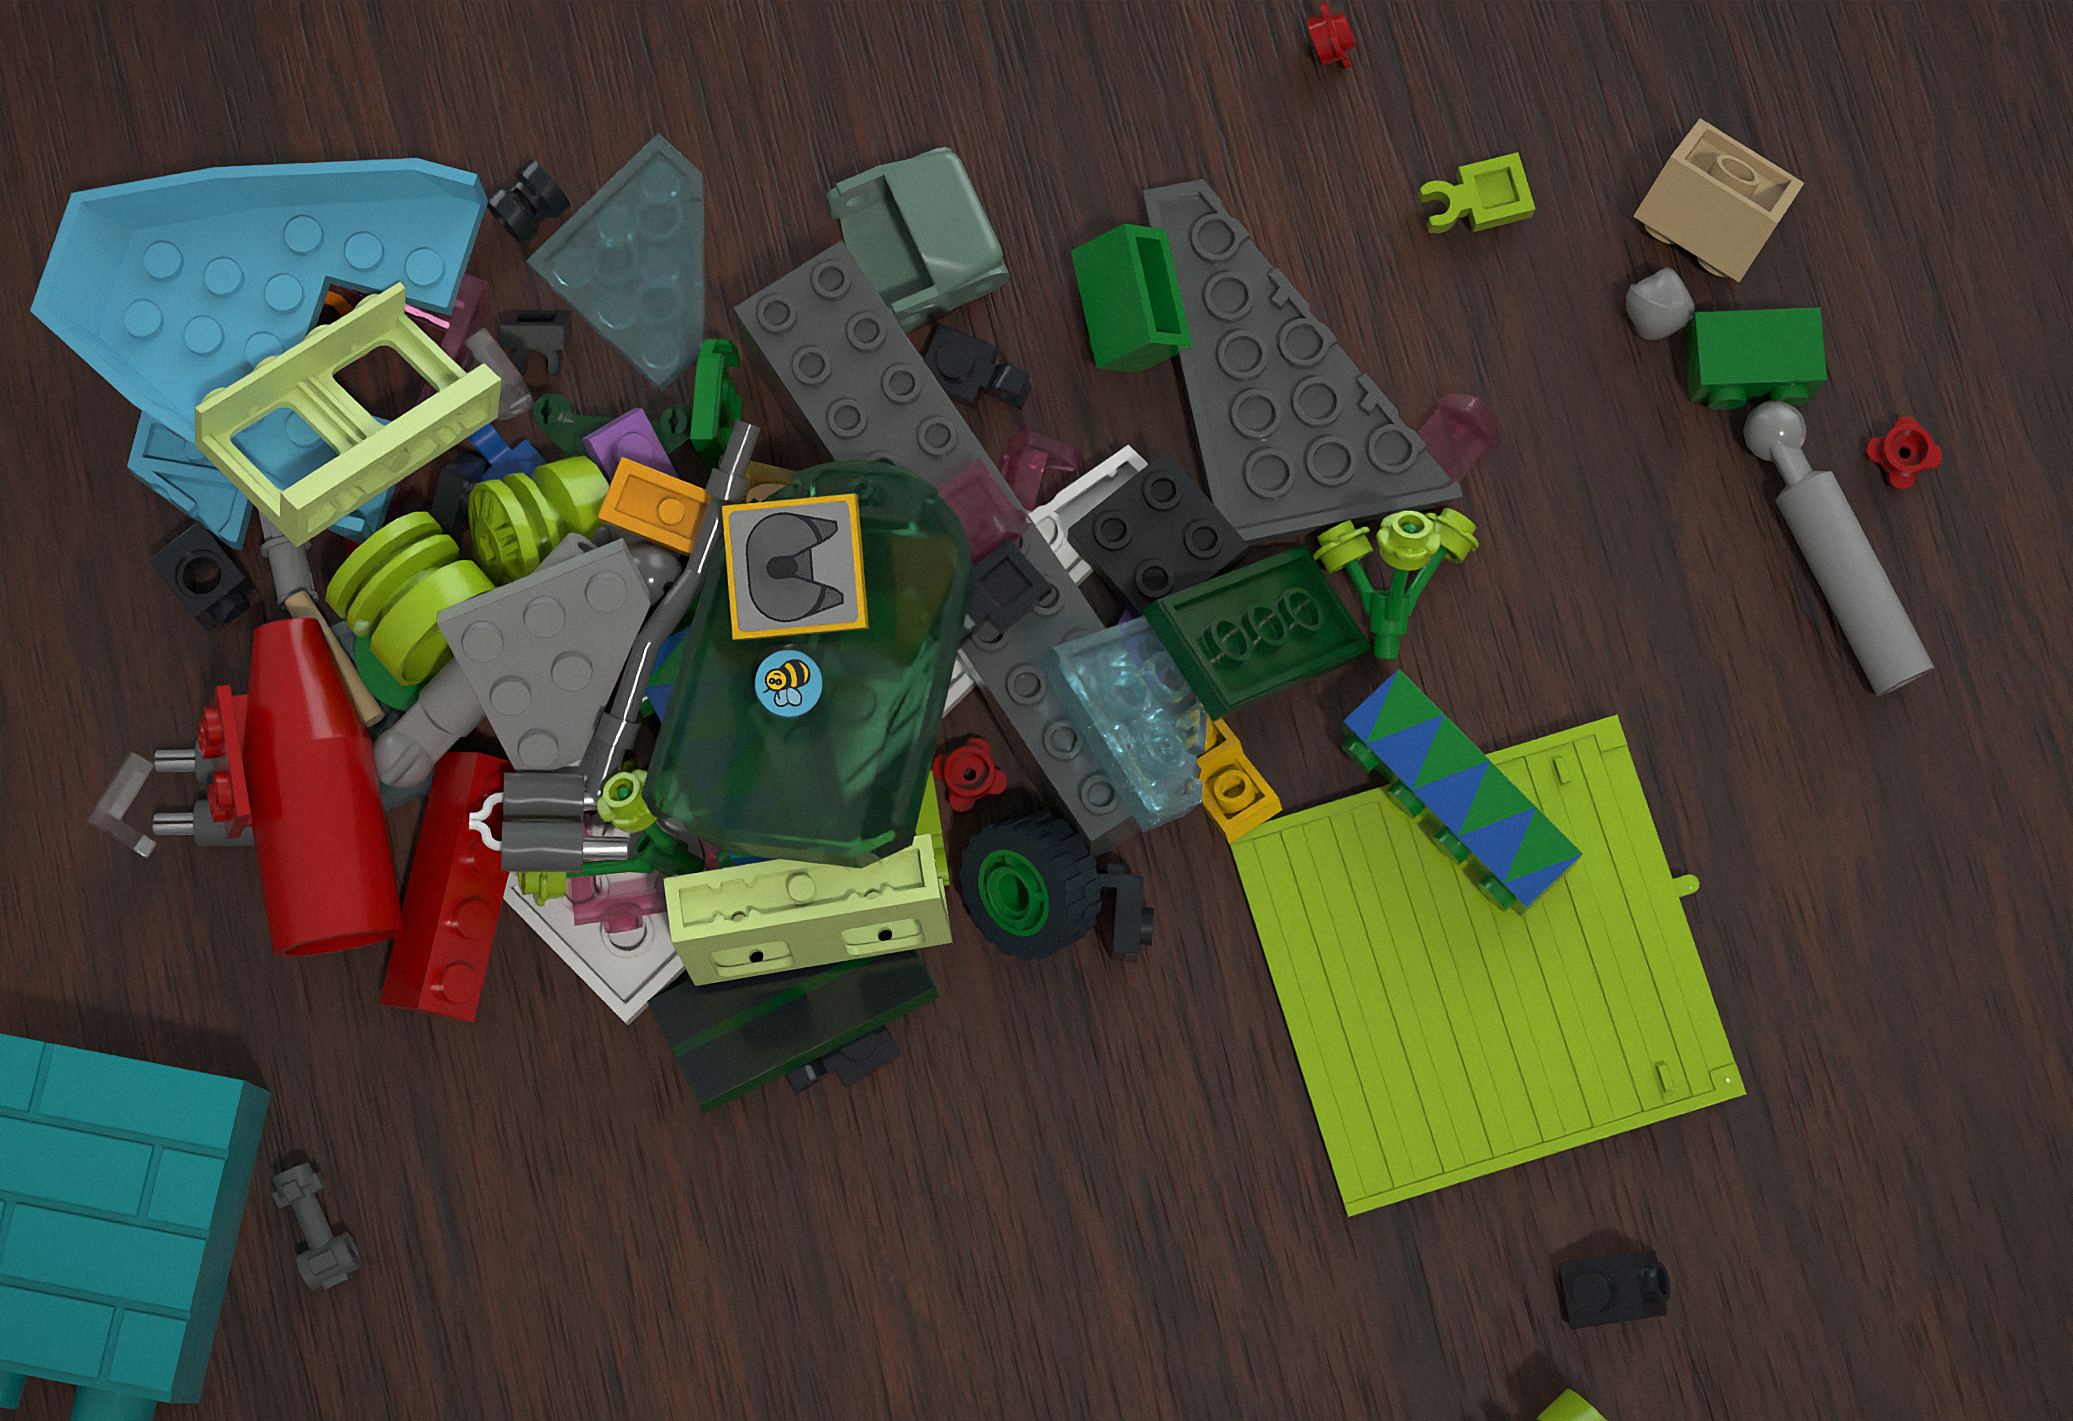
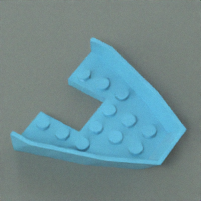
[30,158,488,545]

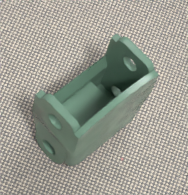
[826,147,1010,334]

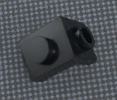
[391,452,487,541]
[1095,863,1154,962]
[1559,1250,1670,1330]

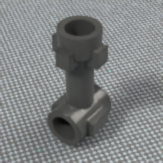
[272,1163,363,1290]

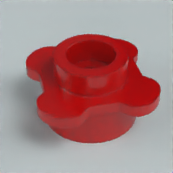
[1307,1,1357,69]
[1866,417,1942,490]
[932,738,1007,812]

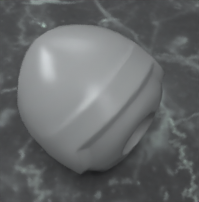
[1626,267,1695,340]

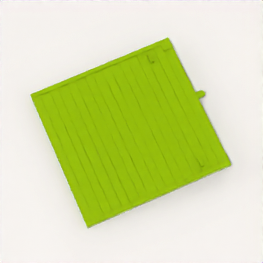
[1230,715,1746,1217]

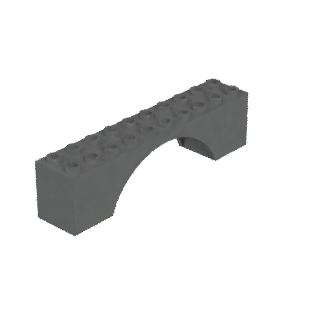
[733,240,1202,861]

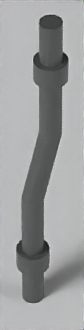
[585,419,761,796]

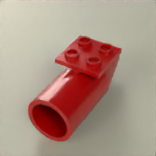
[197,618,405,958]

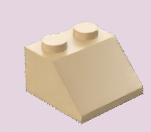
[1633,118,1804,282]

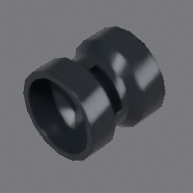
[486,159,571,246]

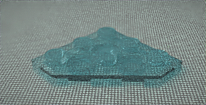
[526,133,705,393]
[1038,616,1207,833]

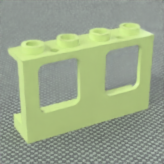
[195,282,501,547]
[663,834,953,986]

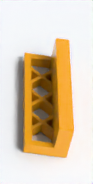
[597,457,868,572]

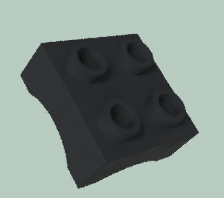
[1067,450,1249,637]

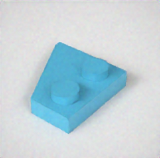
[127,411,253,550]

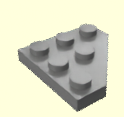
[438,538,651,773]

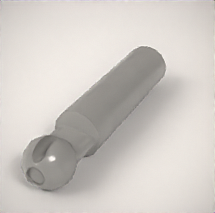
[1743,400,1935,697]
[373,532,598,789]

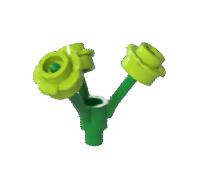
[1313,508,1479,659]
[518,758,705,907]

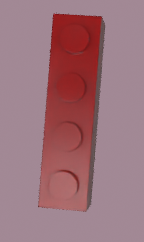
[379,752,516,1022]

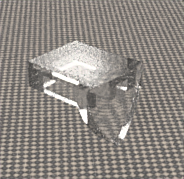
[464,327,535,421]
[85,751,157,859]

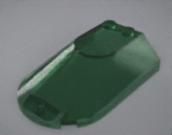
[642,460,973,869]

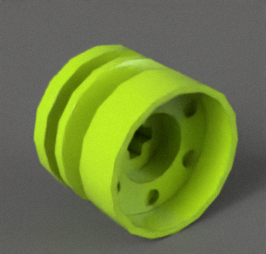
[468,455,609,588]
[325,512,497,686]

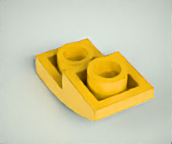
[1169,702,1282,845]

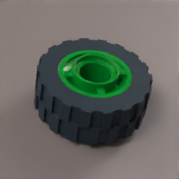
[959,808,1102,961]

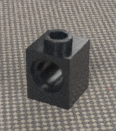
[148,521,259,632]

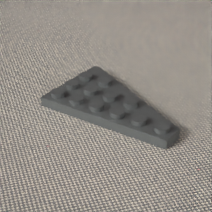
[1142,179,1463,545]

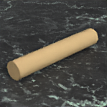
[284,590,385,728]

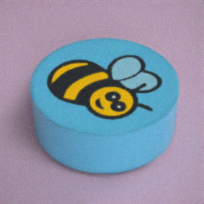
[754,650,822,719]

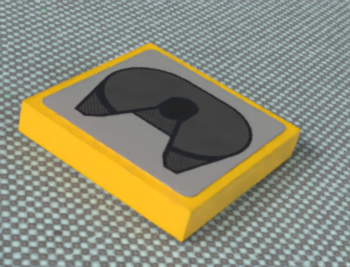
[722,493,869,641]

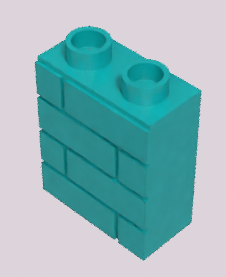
[0,1033,271,1421]

